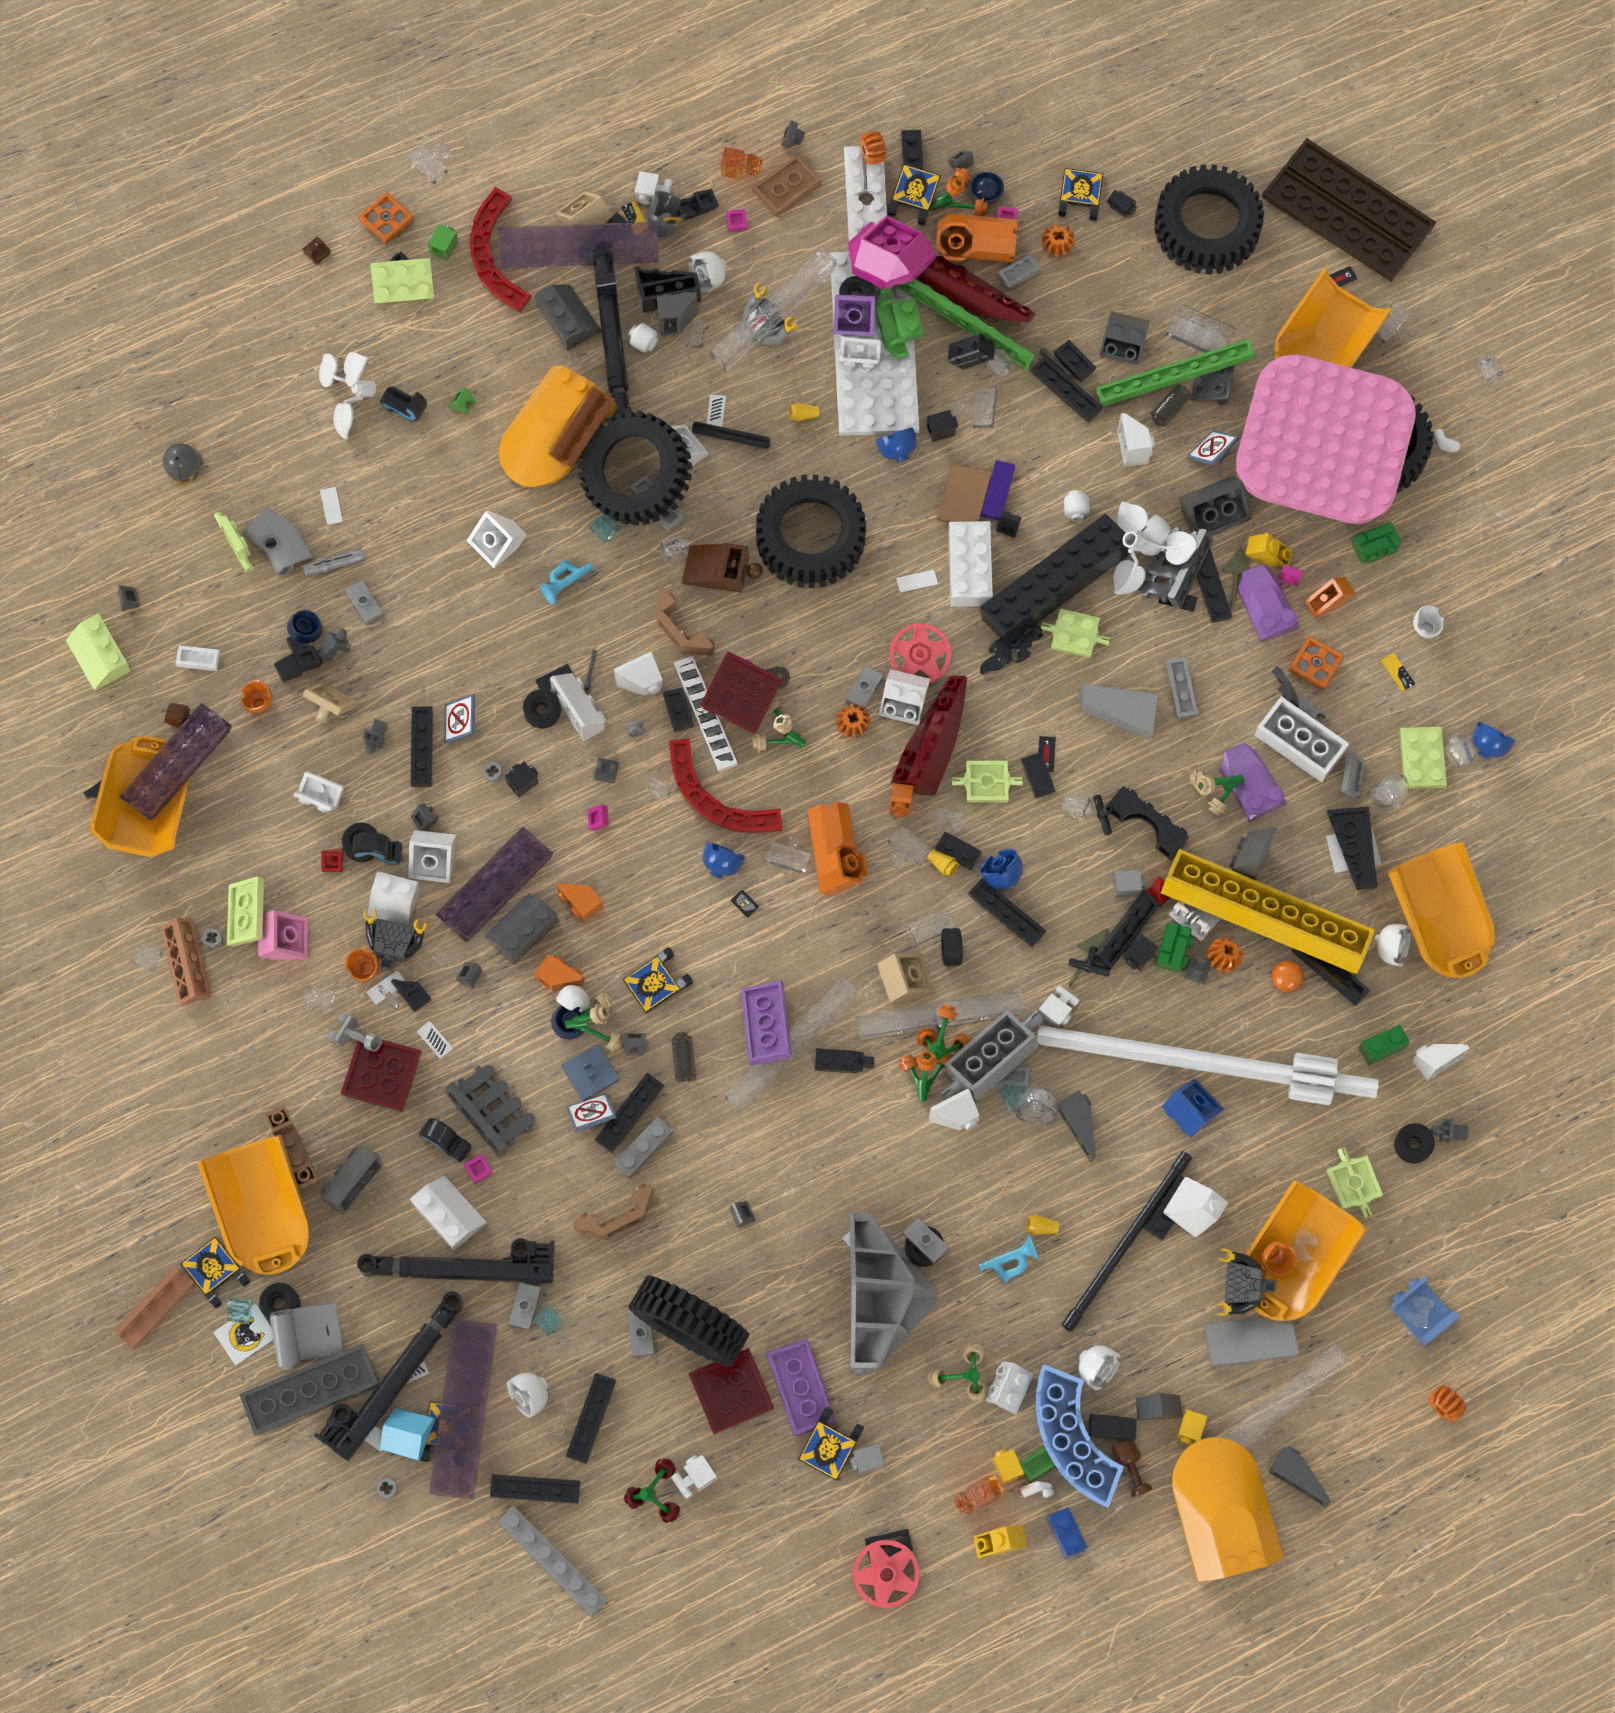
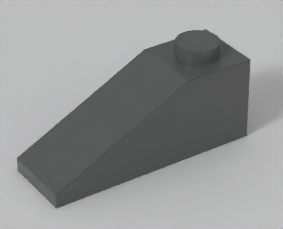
[1056,1091,1096,1162]
[1268,1446,1331,1507]

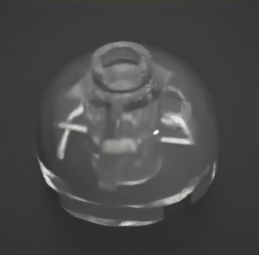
[1366,771,1409,810]
[1015,1085,1058,1125]

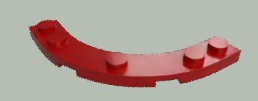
[470,187,531,313]
[669,738,782,833]

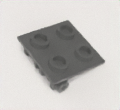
[1190,365,1235,406]

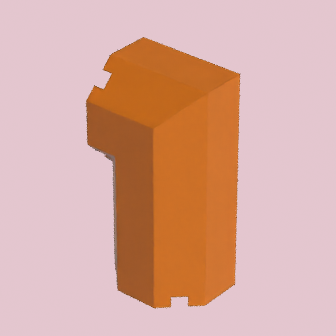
[936,214,1018,262]
[807,802,868,896]

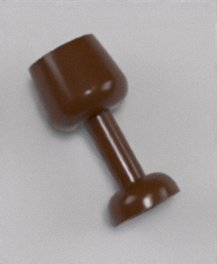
[165,703,219,736]
[1112,1439,1153,1498]

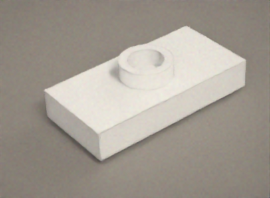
[176,645,221,671]

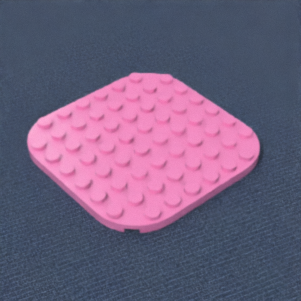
[1236,355,1416,524]

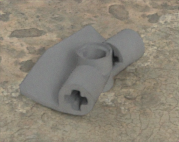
[243,507,312,576]

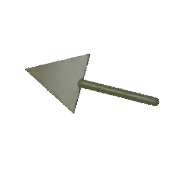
[1222,547,1250,609]
[1068,928,1107,986]

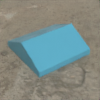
[380,1408,435,1461]

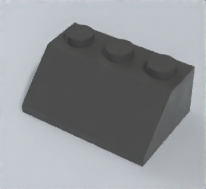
[535,284,601,351]
[1179,476,1252,535]
[484,893,559,965]
[320,1145,383,1215]

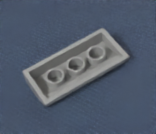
[1203,1317,1299,1368]

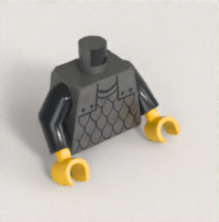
[363,908,429,971]
[1215,1248,1277,1316]

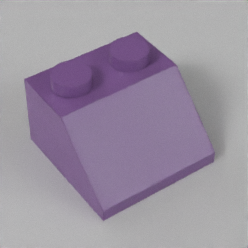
[834,295,875,336]

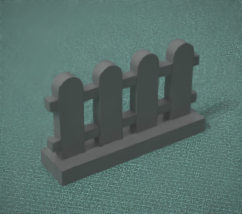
[1138,527,1213,609]
[446,1065,535,1157]

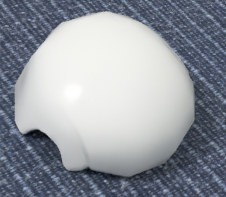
[1413,605,1444,639]
[556,985,590,1013]

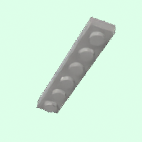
[498,1506,607,1617]

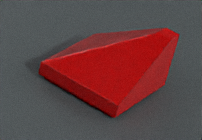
[321,849,344,872]
[1147,876,1170,908]

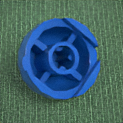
[876,427,917,462]
[1472,722,1516,759]
[703,841,746,879]
[980,849,1023,889]

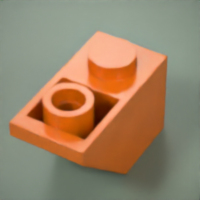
[889,783,914,817]
[557,883,604,922]
[534,954,584,991]

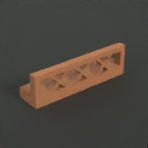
[161,917,211,1006]
[114,1265,195,1349]

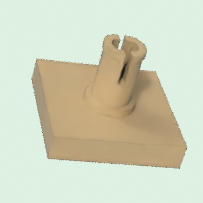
[303,682,357,724]

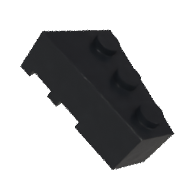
[634,266,701,312]

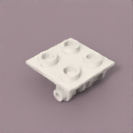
[1168,901,1222,941]

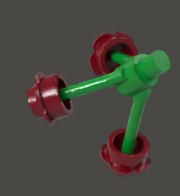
[624,1458,680,1523]

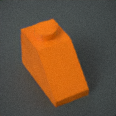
[1304,577,1356,618]

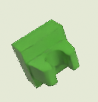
[448,387,476,414]

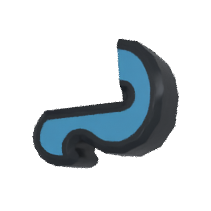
[380,386,428,421]
[351,832,403,865]
[419,1118,472,1163]

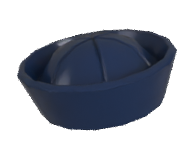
[970,172,1004,204]
[287,610,323,644]
[551,1005,588,1040]

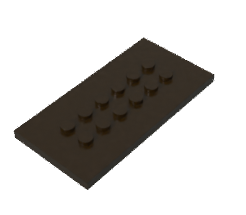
[1262,138,1436,282]

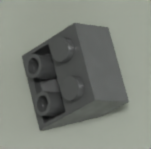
[657,291,698,336]
[1100,311,1149,365]

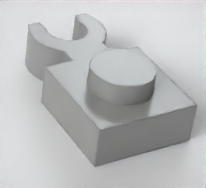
[1297,694,1327,724]

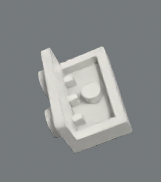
[839,337,881,368]
[294,771,345,813]
[986,1361,1034,1414]

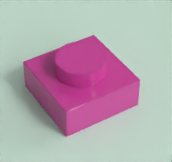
[997,206,1018,219]
[726,209,748,232]
[1279,565,1303,586]
[587,804,609,831]
[463,1154,493,1184]

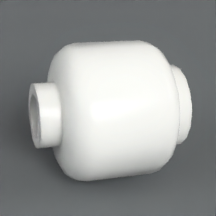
[628,323,659,353]
[1064,490,1090,522]

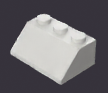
[550,673,606,742]
[410,1176,487,1252]

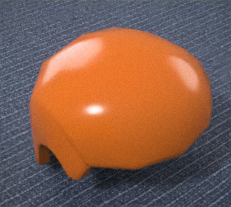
[240,680,272,714]
[345,948,379,982]
[1271,961,1305,993]
[1261,1241,1297,1276]

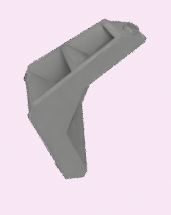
[849,1213,937,1376]

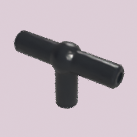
[1093,794,1112,835]
[1068,946,1110,977]

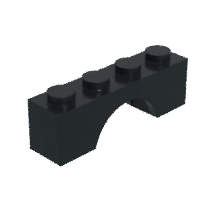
[1107,786,1189,861]

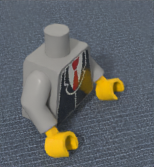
[738,283,799,347]

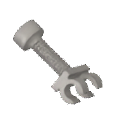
[326,1012,382,1052]

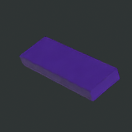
[981,460,1015,521]

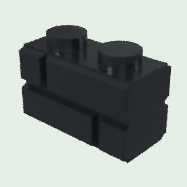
[948,334,995,370]

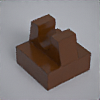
[302,237,331,265]

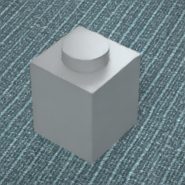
[1113,870,1145,897]
[850,1444,885,1475]

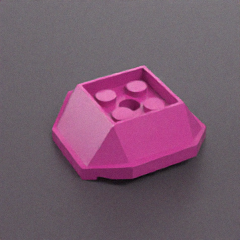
[847,216,936,289]

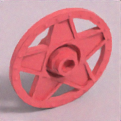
[889,623,951,683]
[853,1540,920,1608]

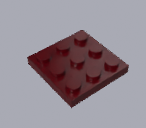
[699,651,783,735]
[341,1040,422,1112]
[688,1348,775,1435]

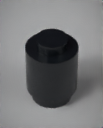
[1107,190,1137,218]

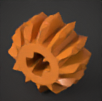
[860,131,886,165]
[1041,223,1075,258]
[835,703,871,739]
[1207,936,1243,974]
[1428,1385,1467,1423]

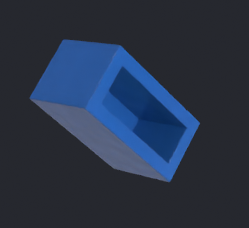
[1046,1507,1088,1560]

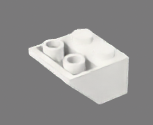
[879,669,930,725]

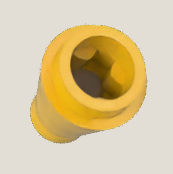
[789,402,819,422]
[927,849,959,877]
[1026,1214,1059,1235]

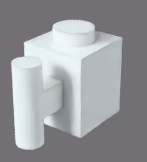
[635,171,673,205]
[1038,985,1080,1028]
[671,1455,717,1499]

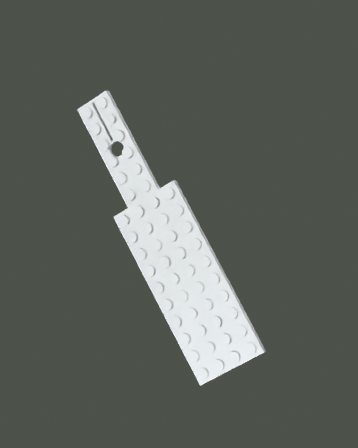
[830,146,919,436]

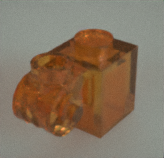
[721,147,763,179]
[953,1475,1005,1514]

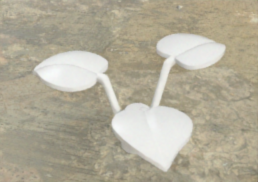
[319,352,376,439]
[1113,502,1197,595]

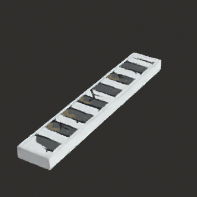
[674,656,738,773]

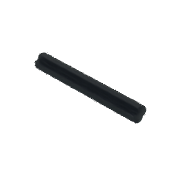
[692,421,770,449]

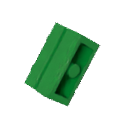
[1352,522,1401,563]
[1155,922,1194,973]
[1359,1024,1410,1066]

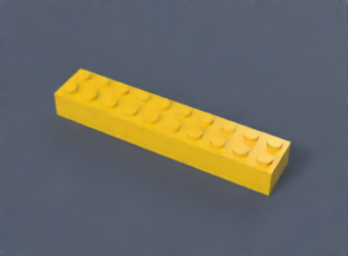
[1161,849,1375,974]

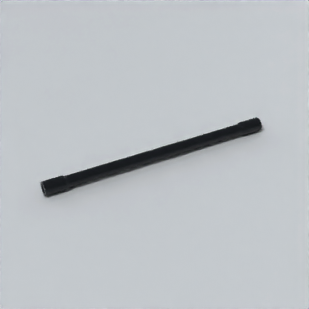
[1061,1151,1192,1332]

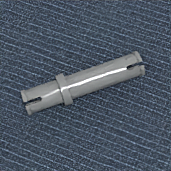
[302,548,365,577]

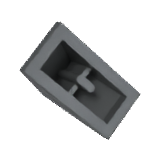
[1136,1393,1182,1421]

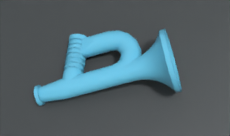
[540,560,593,605]
[979,1235,1039,1283]

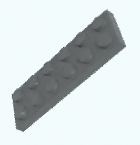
[239,1344,379,1436]

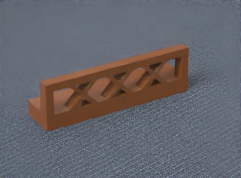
[548,387,616,467]

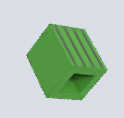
[428,224,458,260]

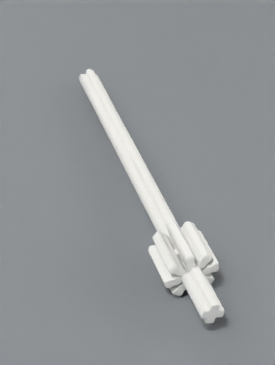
[1037,1025,1379,1105]

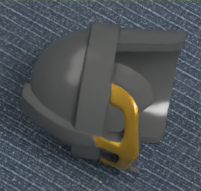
[646,191,687,238]
[163,443,203,485]

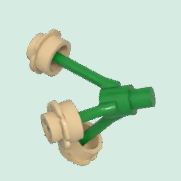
[752,698,806,753]
[1190,769,1245,816]
[565,992,623,1052]
[928,1344,988,1402]

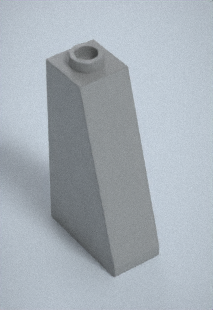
[1077,684,1158,740]

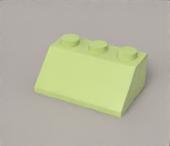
[66,613,131,691]

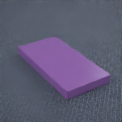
[741,980,792,1066]
[766,1339,836,1437]

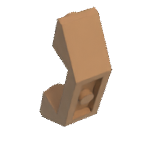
[656,587,715,656]
[264,1105,319,1190]
[573,1184,653,1240]

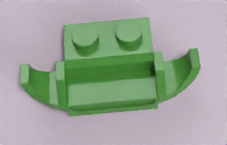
[875,288,924,358]

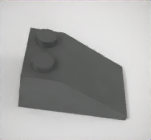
[1229,827,1277,880]

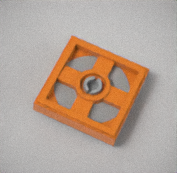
[358,192,414,245]
[1288,636,1345,690]

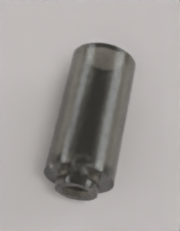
[1151,384,1192,426]
[671,1032,697,1082]

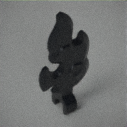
[980,625,1044,674]

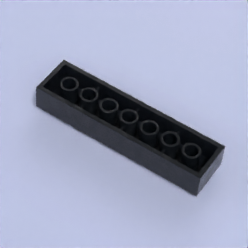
[980,513,1131,645]

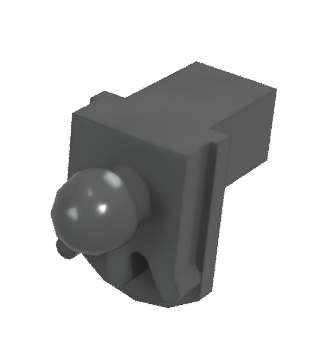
[317,629,351,661]
[363,719,388,754]
[1430,1118,1468,1143]

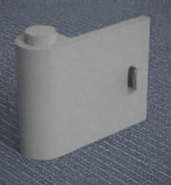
[270,1302,344,1370]

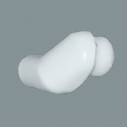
[1434,429,1460,453]
[1020,1481,1054,1498]

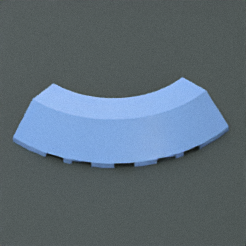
[1036,1364,1124,1508]

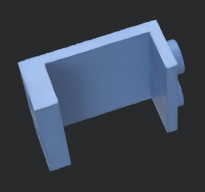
[1390,1276,1461,1347]

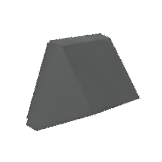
[948,150,974,169]
[118,585,140,611]
[456,962,482,989]
[730,1201,755,1228]

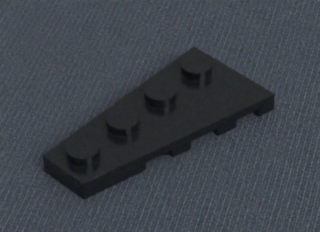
[1327,806,1377,890]

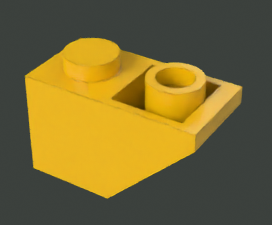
[1246,533,1293,568]
[973,1525,1028,1558]

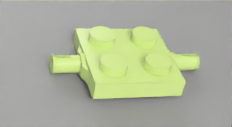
[214,512,253,572]
[1041,608,1110,658]
[952,761,1023,803]
[1326,1147,1383,1218]

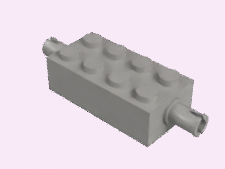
[940,1009,1044,1102]

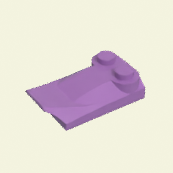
[1237,564,1299,642]
[1220,743,1287,823]

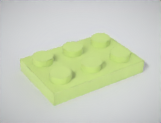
[370,258,435,303]
[1399,727,1447,789]
[227,876,264,947]

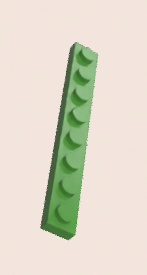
[895,279,1035,371]
[1096,339,1256,407]

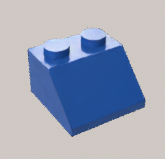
[1161,1078,1224,1137]

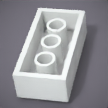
[948,521,993,607]
[1254,696,1349,783]

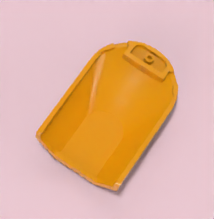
[1274,268,1392,368]
[499,365,618,488]
[90,736,191,857]
[1388,842,1495,978]
[197,1135,310,1275]
[1246,1180,1368,1321]
[1172,1437,1284,1582]

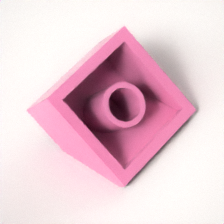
[258,910,308,960]

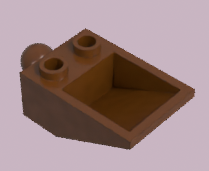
[682,543,763,593]

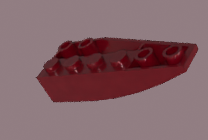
[918,255,1036,323]
[891,675,967,796]

